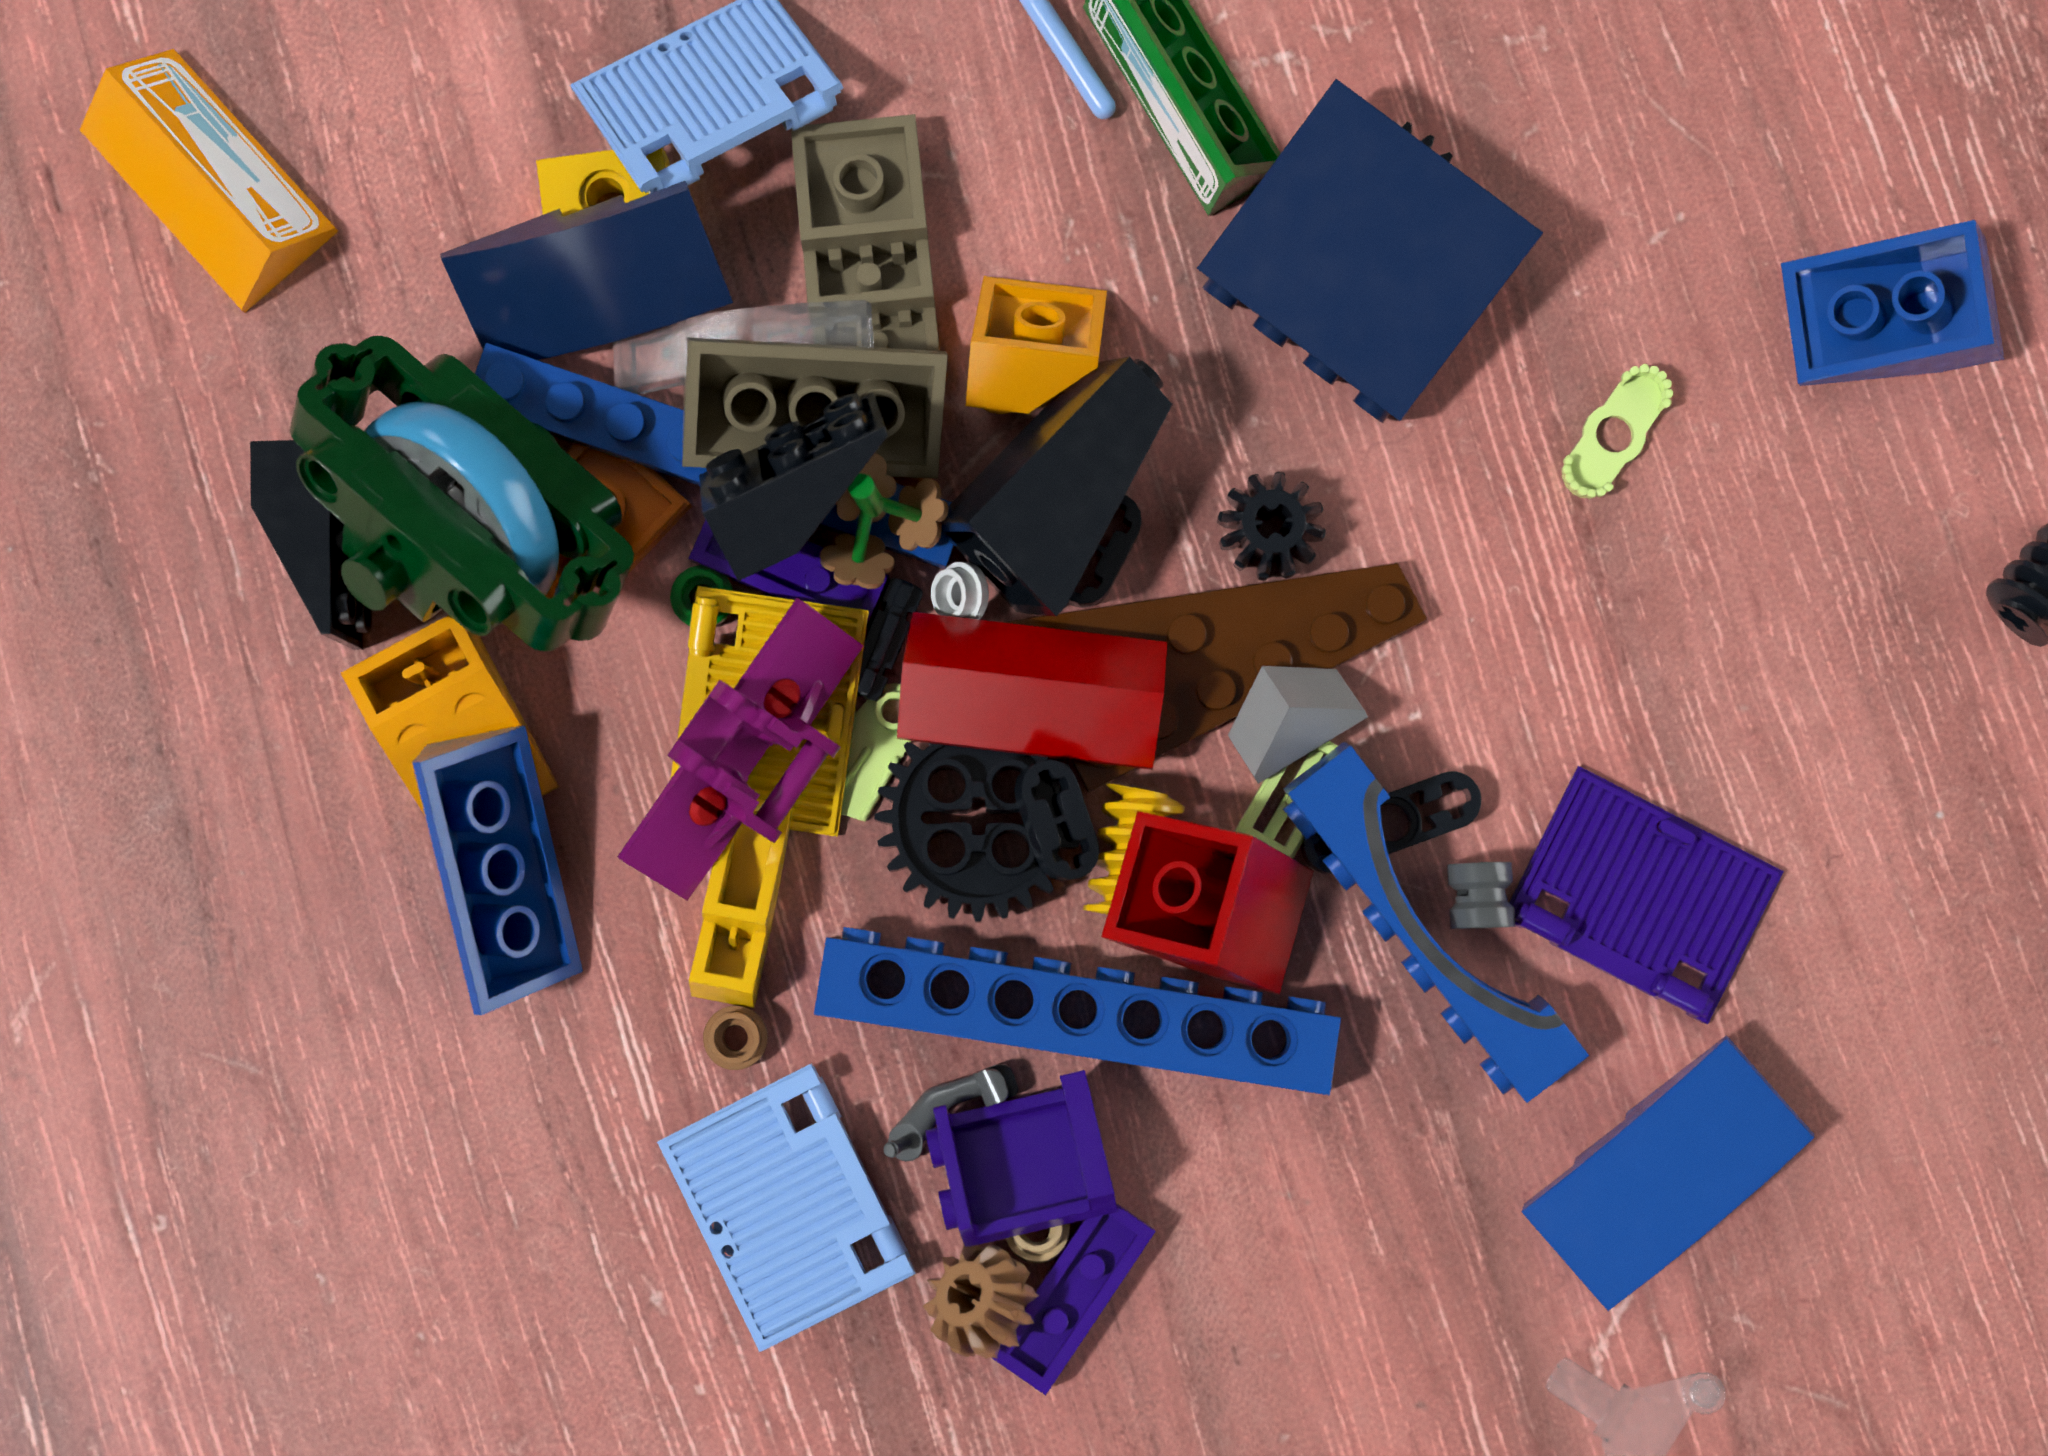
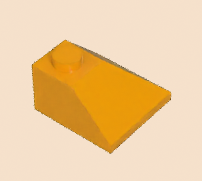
[965,276,1107,414]

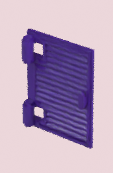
[1509,766,1784,1025]

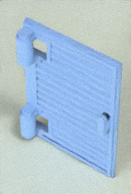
[570,0,843,194]
[657,1063,916,1352]

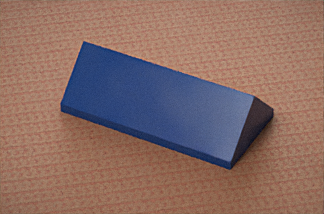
[412,726,583,1015]

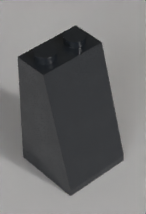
[941,357,1173,617]

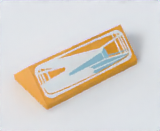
[79,49,339,313]

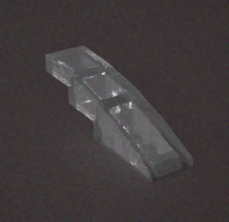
[613,300,874,395]

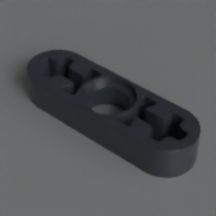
[1301,771,1481,874]

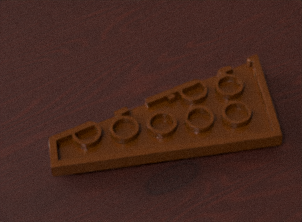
[1004,563,1427,793]

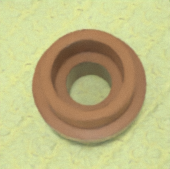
[703,1006,768,1070]

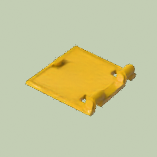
[670,586,869,837]

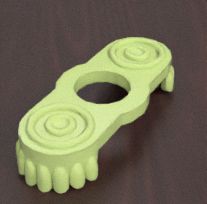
[1561,364,1673,499]

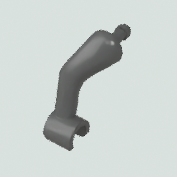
[883,1064,1019,1162]

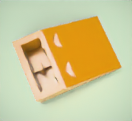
[341,615,559,815]

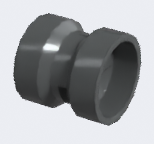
[1447,862,1515,929]

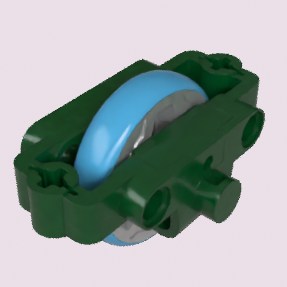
[290,336,634,652]

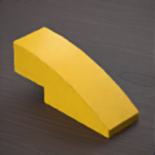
[688,799,793,1008]

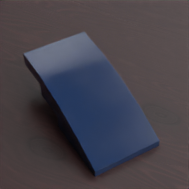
[440,181,733,360]

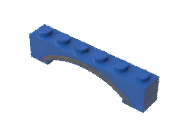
[1283,742,1589,1103]

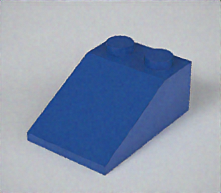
[1781,220,2004,386]

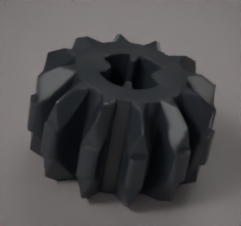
[1217,472,1326,581]

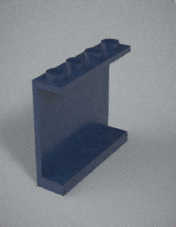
[1196,79,1543,423]

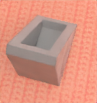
[1228,666,1368,784]

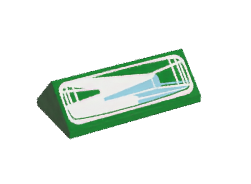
[1083,0,1281,216]

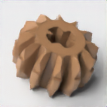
[922,1245,1038,1359]

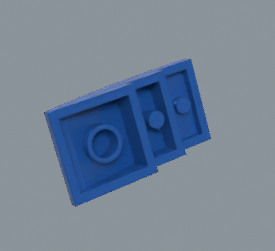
[1521,1035,1814,1311]

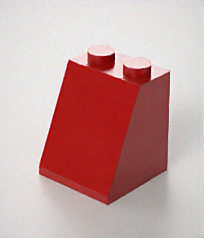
[1101,811,1314,995]

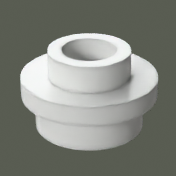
[931,562,989,620]

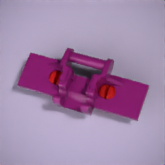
[617,598,863,901]

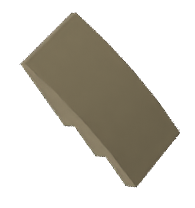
[791,114,940,351]

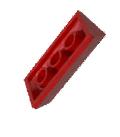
[897,612,1167,770]

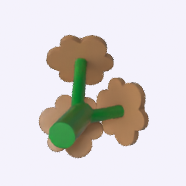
[819,452,948,589]

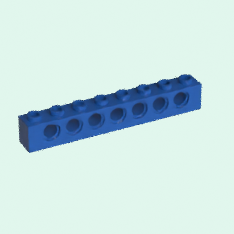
[814,927,1341,1095]

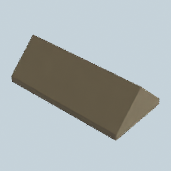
[682,337,948,479]

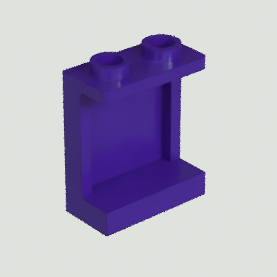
[925,1070,1118,1247]

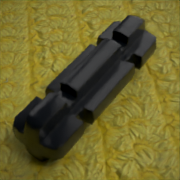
[857,578,923,701]

